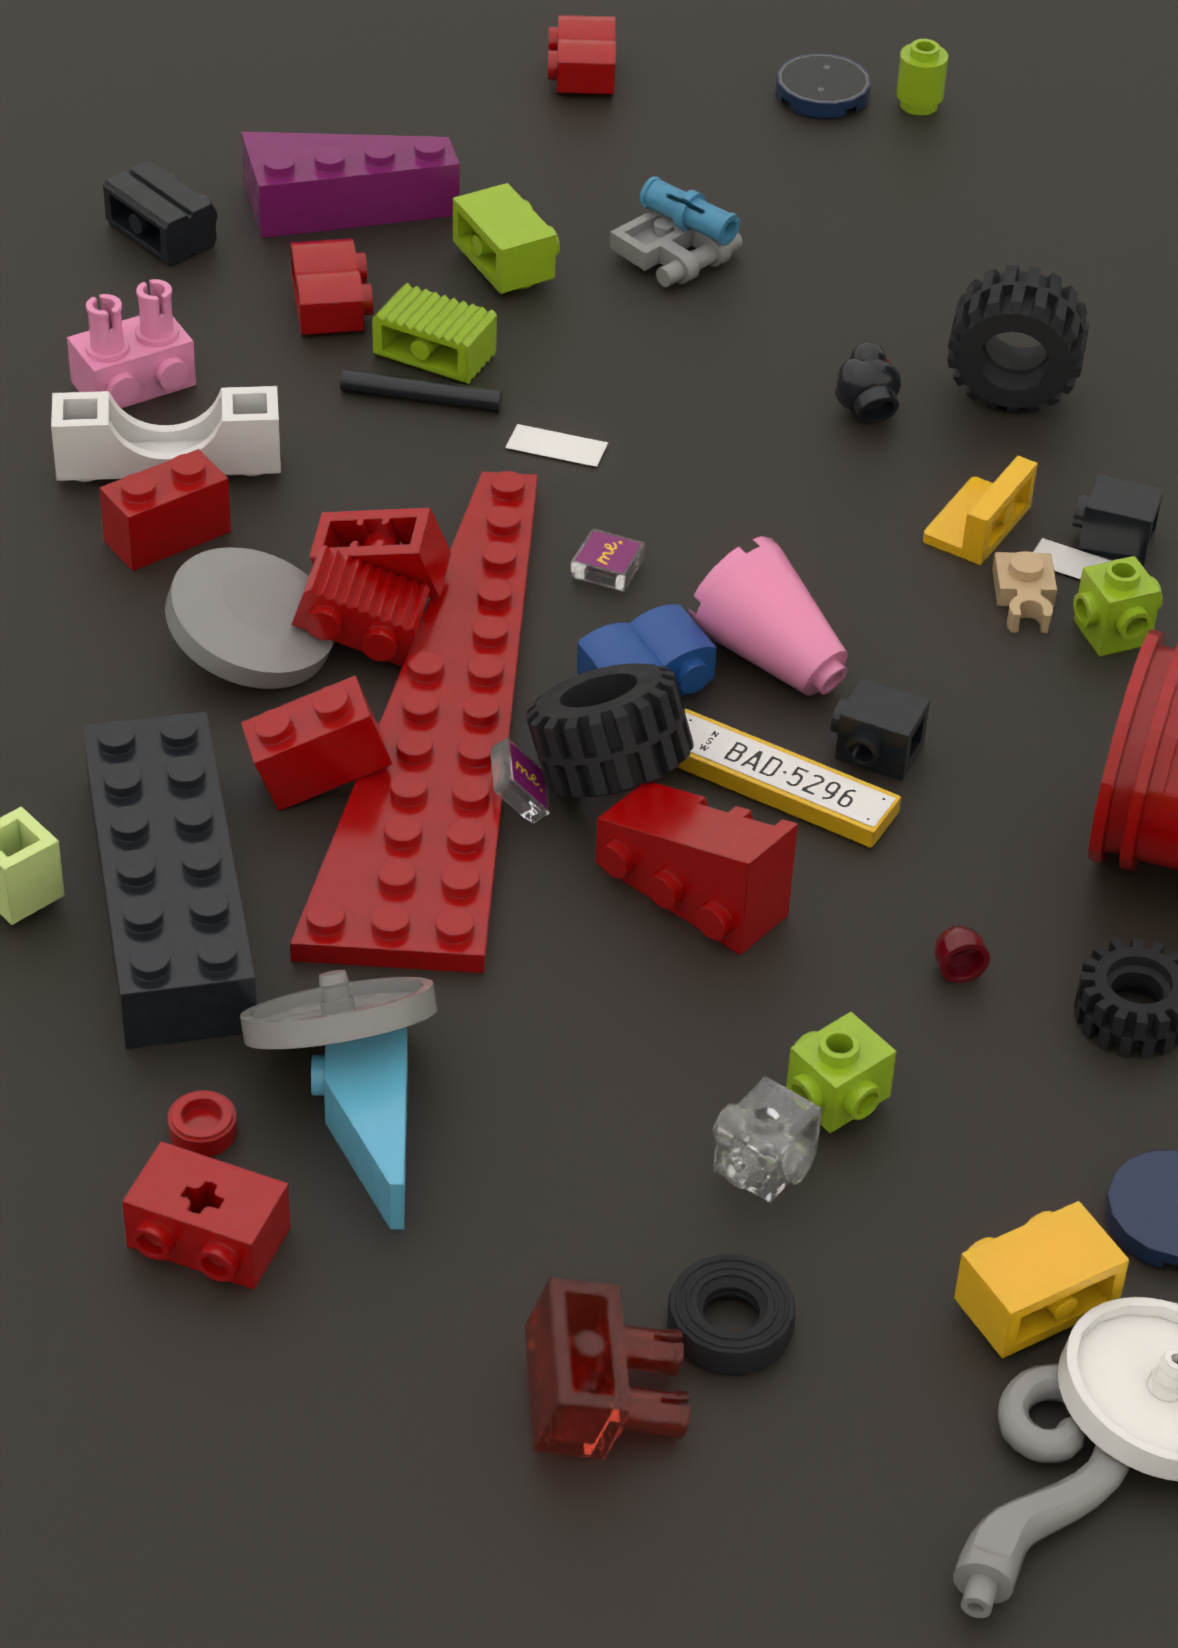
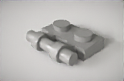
[609,210,743,287]

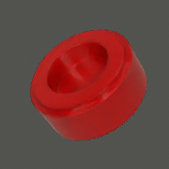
[168,1090,237,1157]

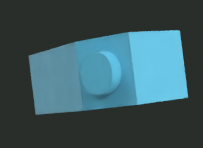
[311,1028,408,1229]

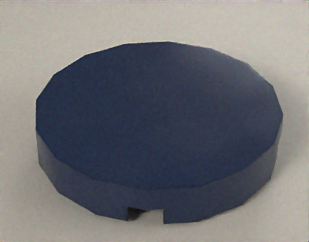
[1106,1150,1178,1269]

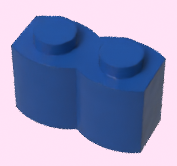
[577,604,716,696]

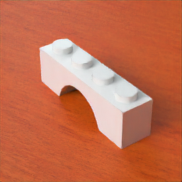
[51,386,281,482]

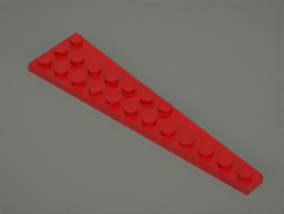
[290,471,538,973]

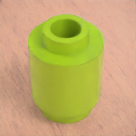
[896,39,949,115]

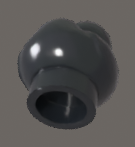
[835,342,901,424]

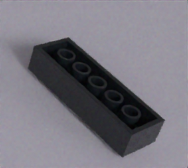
[82,712,257,1049]

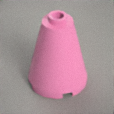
[688,536,848,696]

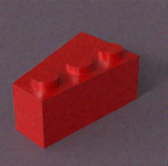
[595,782,798,955]

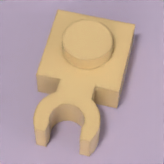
[992,551,1057,633]

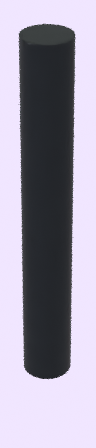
[340,369,503,412]

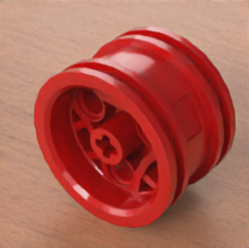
[1088,629,1178,872]

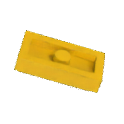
[923,456,1038,565]

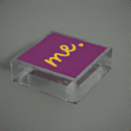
[571,528,645,591]
[490,737,550,824]

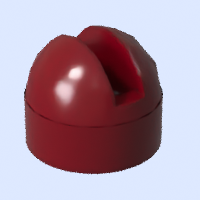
[934,926,990,983]

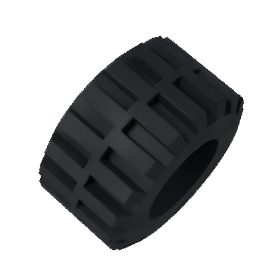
[947,265,1089,414]
[526,663,694,797]

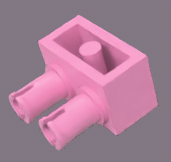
[67,279,196,408]

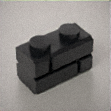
[103,160,218,267]

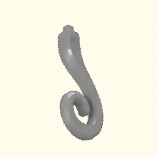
[953,1363,1130,1618]

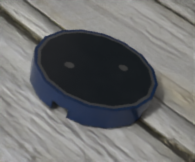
[776,53,871,119]

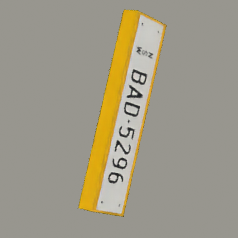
[677,709,901,848]

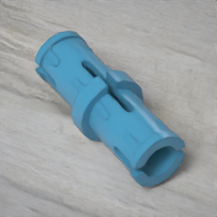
[640,176,740,246]

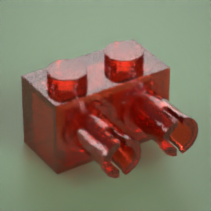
[525,1277,691,1459]

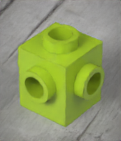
[1073,556,1163,657]
[786,1012,897,1133]

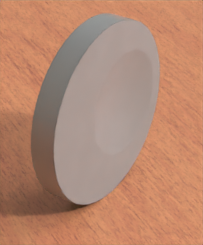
[165,547,334,689]
[240,970,438,1049]

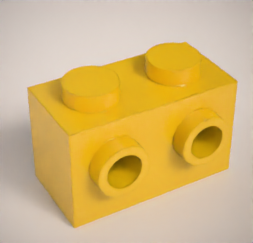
[954,1201,1129,1359]

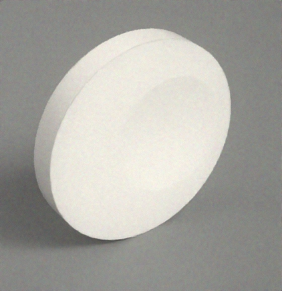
[1058,1297,1178,1481]

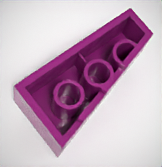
[241,132,460,238]

